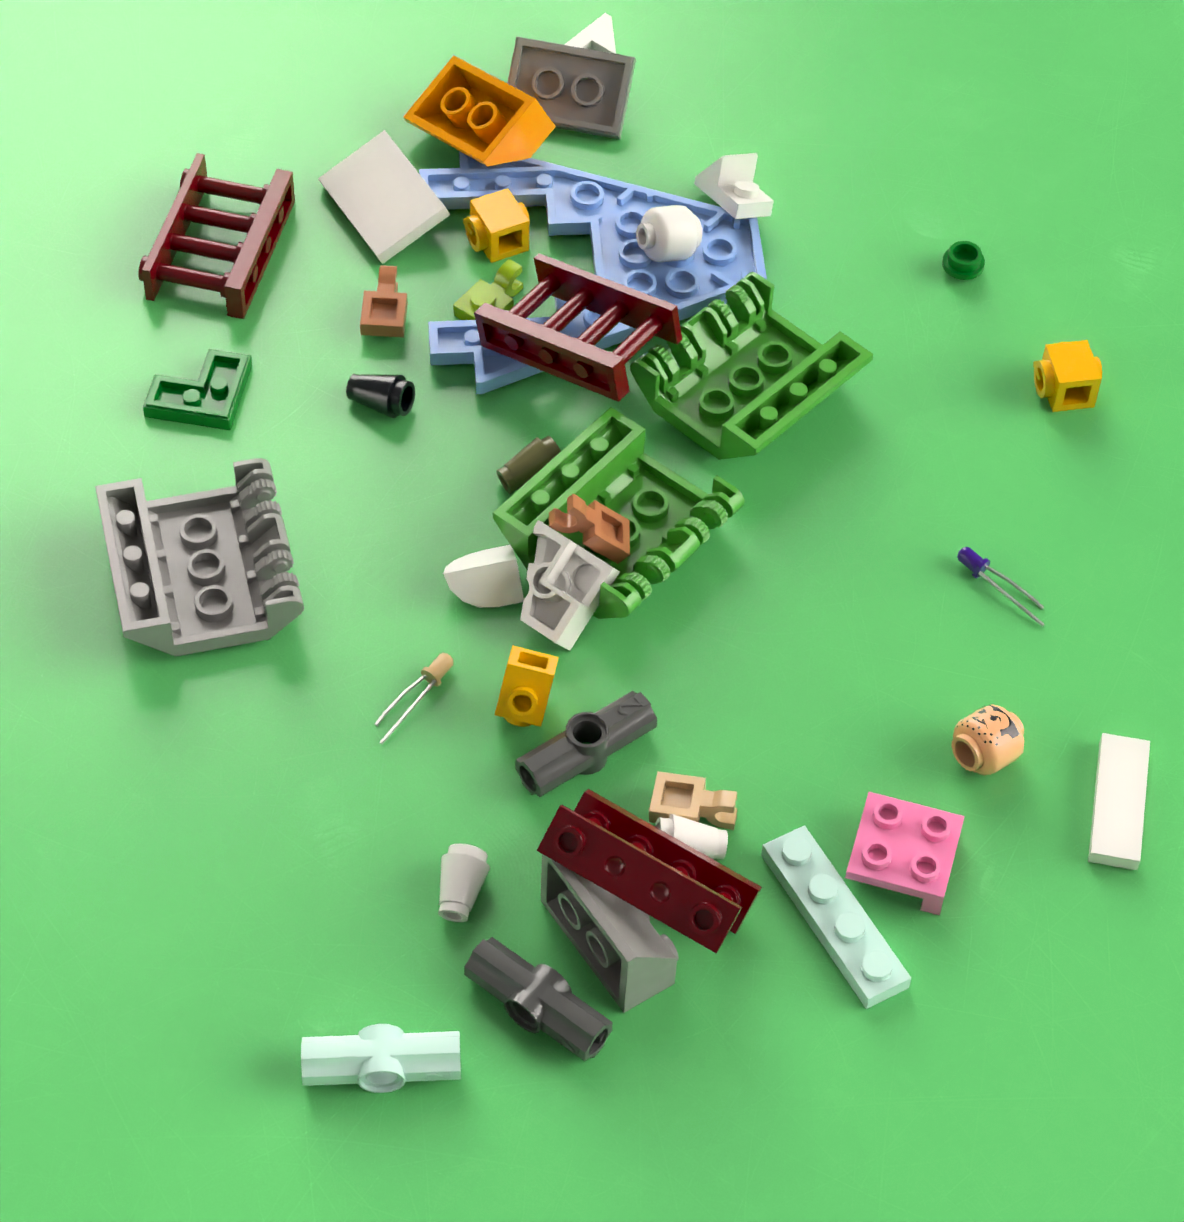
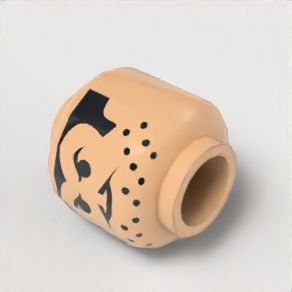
[952,704,1025,776]

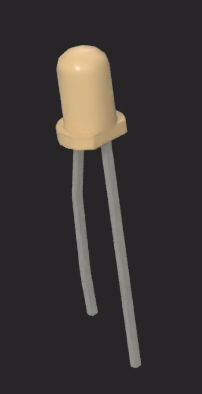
[375,653,454,745]

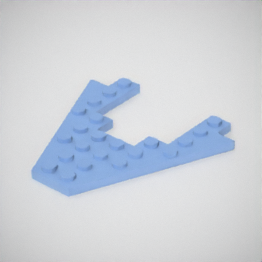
[419,151,767,394]

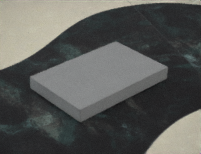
[507,36,636,139]

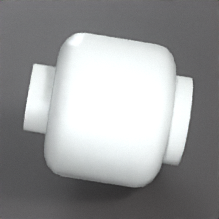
[636,205,702,263]

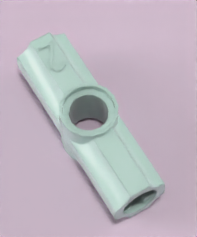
[301,1024,461,1093]

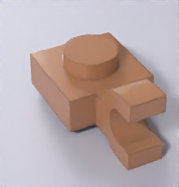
[360,265,408,338]
[549,494,630,564]

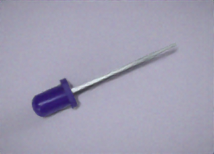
[957,547,1045,627]

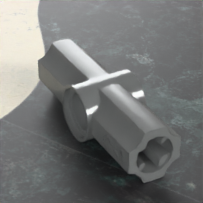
[515,691,657,797]
[464,937,613,1061]

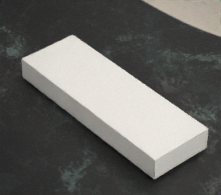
[1088,733,1150,870]

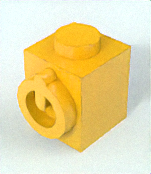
[463,188,530,263]
[1033,340,1102,412]
[495,645,559,727]

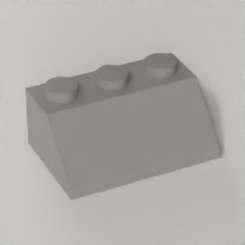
[541,854,679,1013]

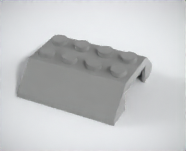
[95,458,304,656]

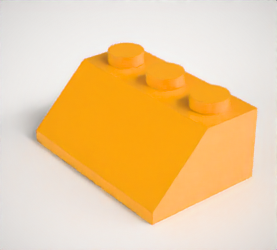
[403,55,556,167]

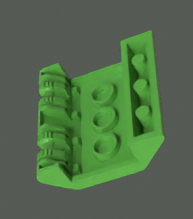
[630,272,873,460]
[493,407,745,619]

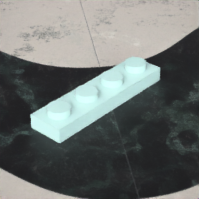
[761,825,911,1009]

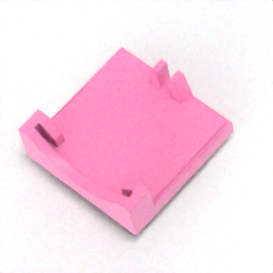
[845,792,965,915]

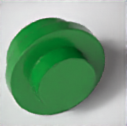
[942,241,985,280]

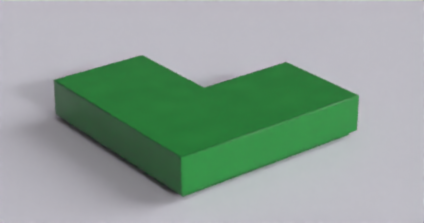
[143,349,252,430]

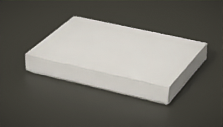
[318,130,450,264]

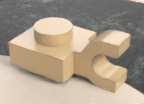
[649,771,737,830]

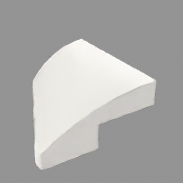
[520,520,620,651]

